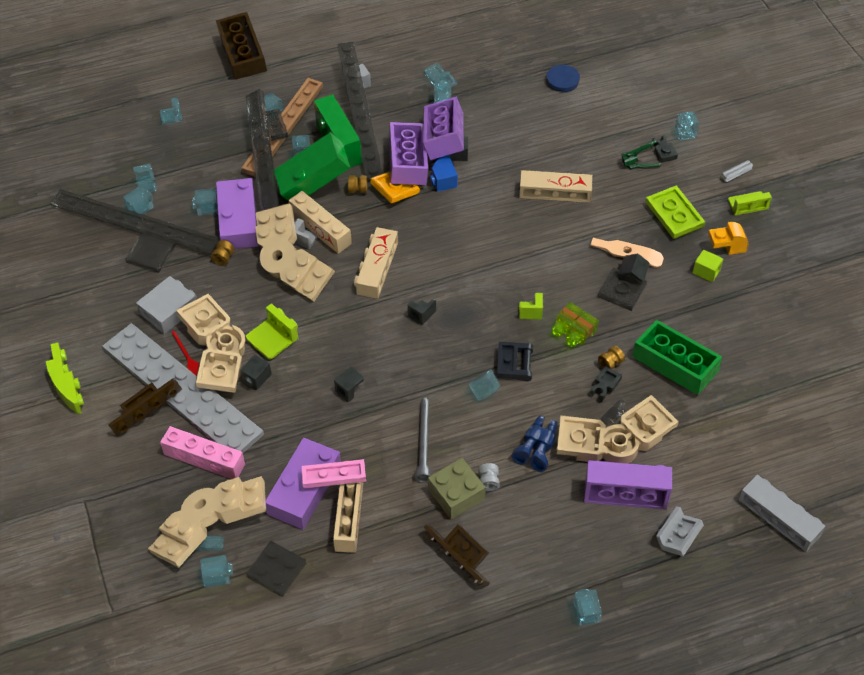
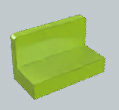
[728,191,772,215]

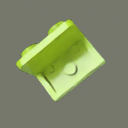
[246,303,299,360]

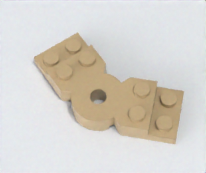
[255,204,335,302]
[176,294,245,393]
[557,395,678,464]
[148,476,266,567]

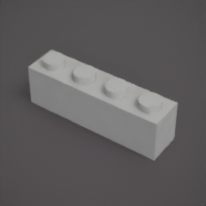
[739,475,825,552]

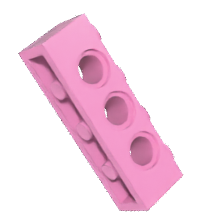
[160,426,245,479]

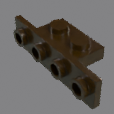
[108,378,182,436]
[424,524,490,586]

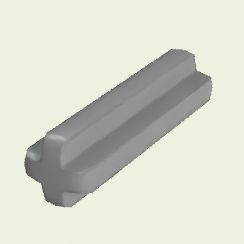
[721,160,753,182]

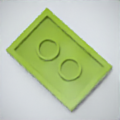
[645,185,705,239]

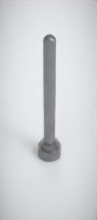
[415,398,431,483]

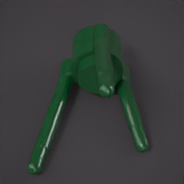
[621,140,661,170]

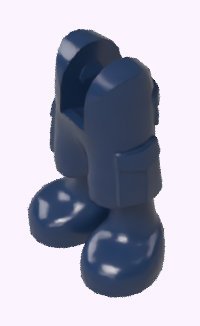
[511,415,558,472]

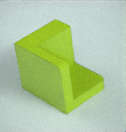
[693,250,723,282]
[519,293,543,319]

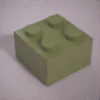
[428,458,486,520]

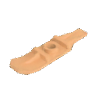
[591,238,664,268]

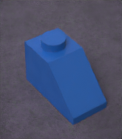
[430,155,458,192]

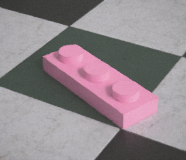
[302,459,366,488]

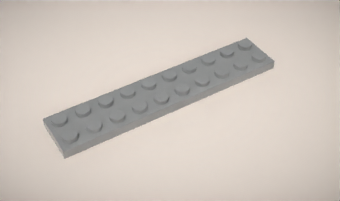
[102,323,264,453]

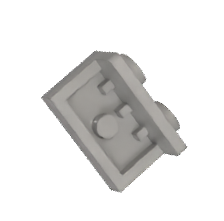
[656,506,704,556]

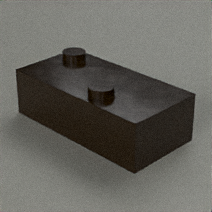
[216,12,267,80]

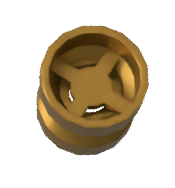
[348,175,367,193]
[211,240,235,266]
[598,346,625,370]

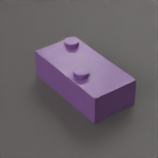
[423,96,464,160]
[388,122,428,185]
[216,178,259,249]
[266,437,341,530]
[584,460,672,510]

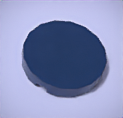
[547,65,580,92]

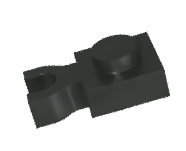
[652,134,678,163]
[590,366,622,401]

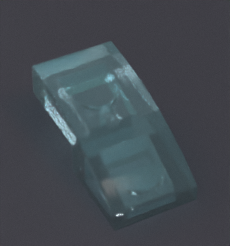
[423,62,457,92]

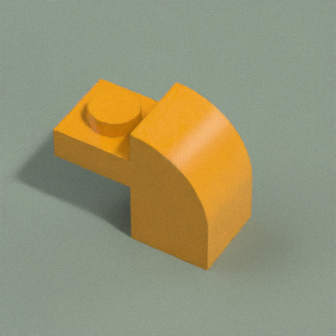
[708,222,748,255]

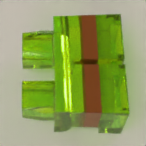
[552,302,599,347]

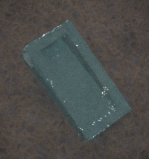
[196,536,224,551]

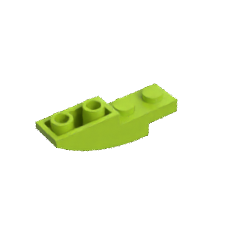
[46,342,84,414]

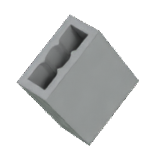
[136,276,197,334]

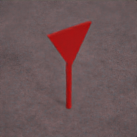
[172,331,200,376]

